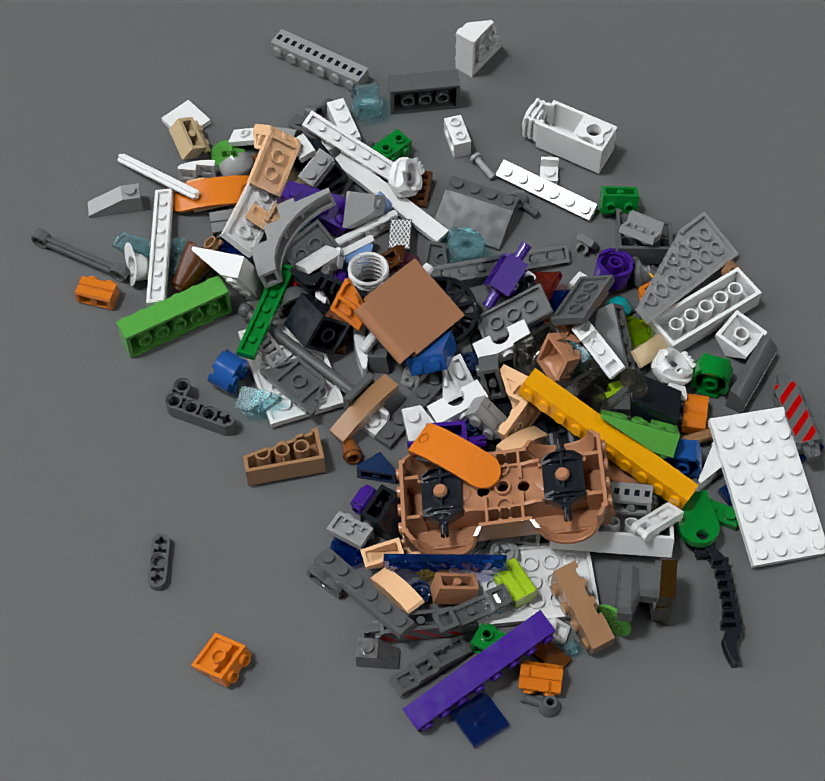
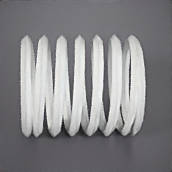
[348,252,389,294]

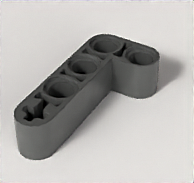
[165,377,236,436]

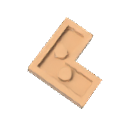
[245,202,280,231]

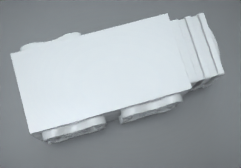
[522,98,617,174]

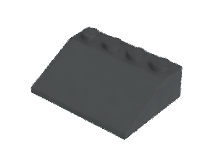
[435,176,519,251]

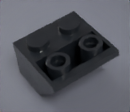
[360,484,402,541]

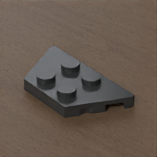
[259,357,326,418]

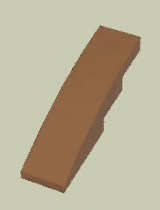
[329,374,398,443]

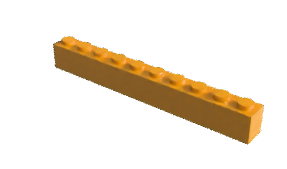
[518,368,699,510]

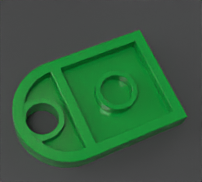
[675,490,720,548]

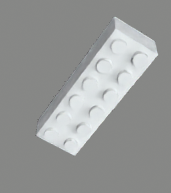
[647,267,762,352]
[549,513,674,558]

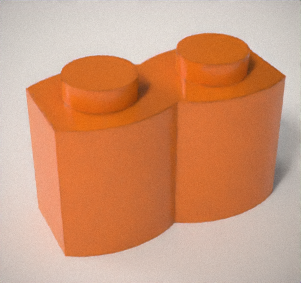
[678,393,709,434]

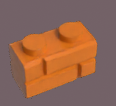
[75,276,120,310]
[518,660,563,696]

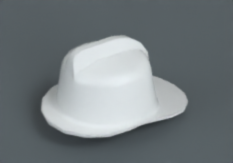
[124,242,149,286]

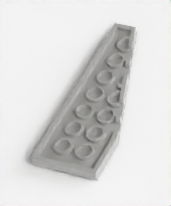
[635,212,739,324]

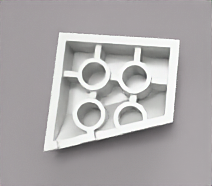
[455,20,501,77]

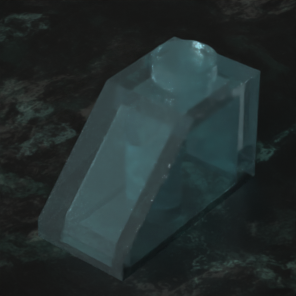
[235,386,282,417]

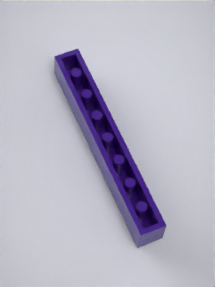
[403,610,556,732]

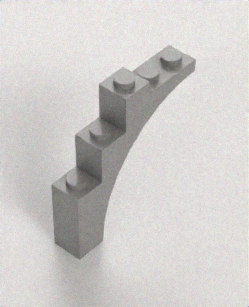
[250,188,336,289]

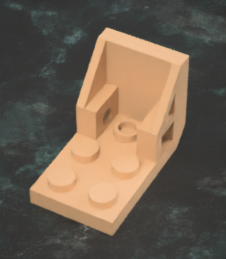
[247,124,300,197]
[498,364,542,441]

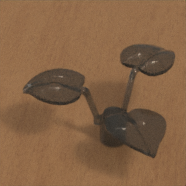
[580,367,647,419]

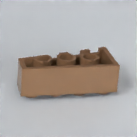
[243,427,326,486]
[549,560,615,655]

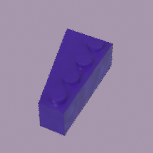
[276,180,347,237]

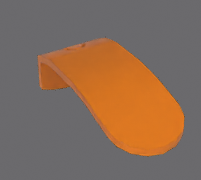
[173,175,249,213]
[408,422,501,489]

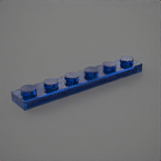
[383,554,509,573]

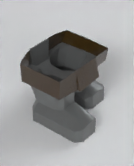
[615,559,678,626]

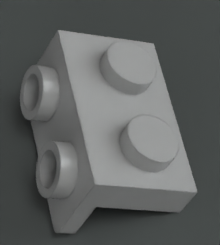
[619,210,664,245]

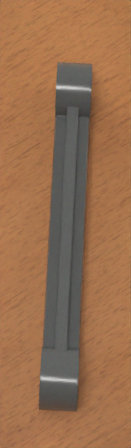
[31,228,130,282]

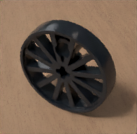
[432,276,478,344]

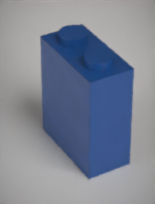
[406,331,457,376]

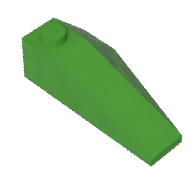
[600,409,680,458]

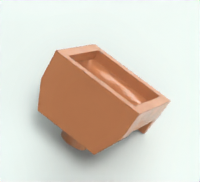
[536,332,580,386]

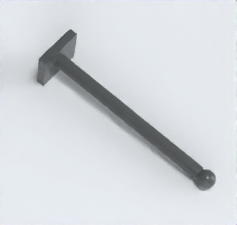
[238,303,375,412]

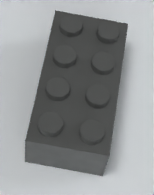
[388,69,460,115]

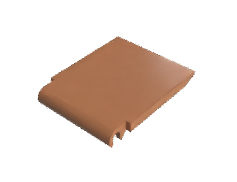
[354,258,464,365]

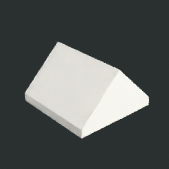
[715,310,767,359]

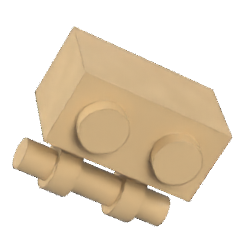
[169,117,211,160]

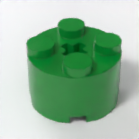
[691,353,733,398]

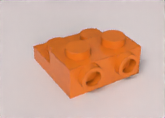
[191,632,252,688]

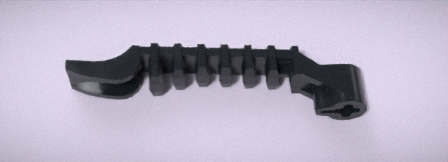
[290,267,368,302]
[692,534,743,668]

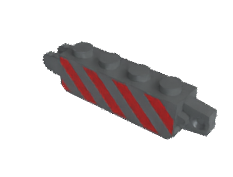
[773,372,822,462]
[363,607,479,643]

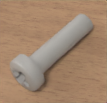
[470,152,496,180]

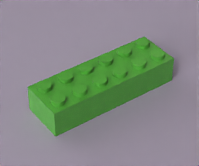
[116,275,232,359]

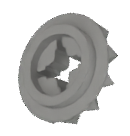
[485,538,518,567]

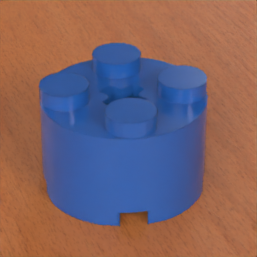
[208,349,249,394]
[662,439,702,478]

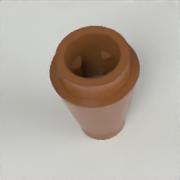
[342,437,362,464]

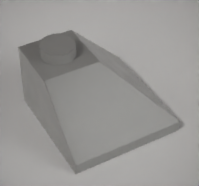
[343,191,386,229]

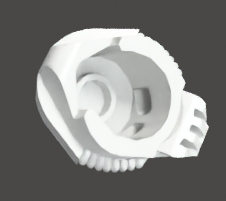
[388,157,425,198]
[651,347,696,386]

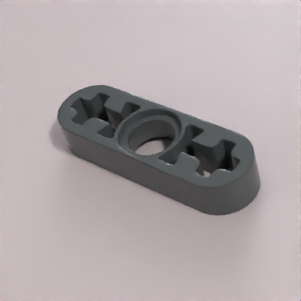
[148,534,171,591]

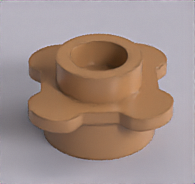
[204,236,223,251]
[721,260,741,276]

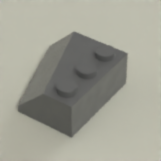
[615,208,673,264]

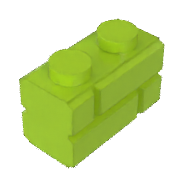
[493,558,537,608]

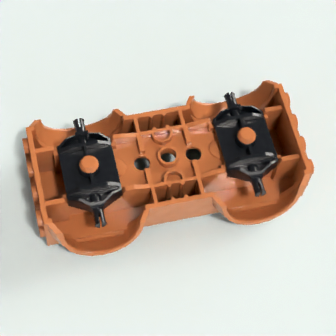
[396,429,615,560]

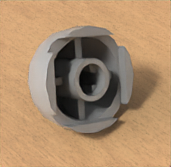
[219,152,255,176]

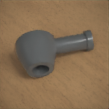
[304,97,333,117]
[510,190,539,218]
[520,692,560,718]

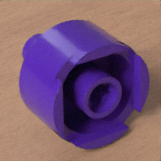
[593,248,634,292]

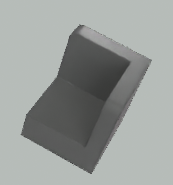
[367,343,392,373]

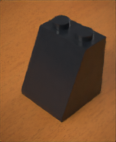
[284,292,350,355]
[630,373,685,428]

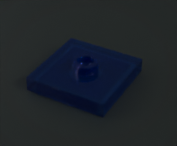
[450,691,509,749]

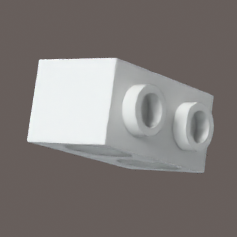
[444,115,471,158]

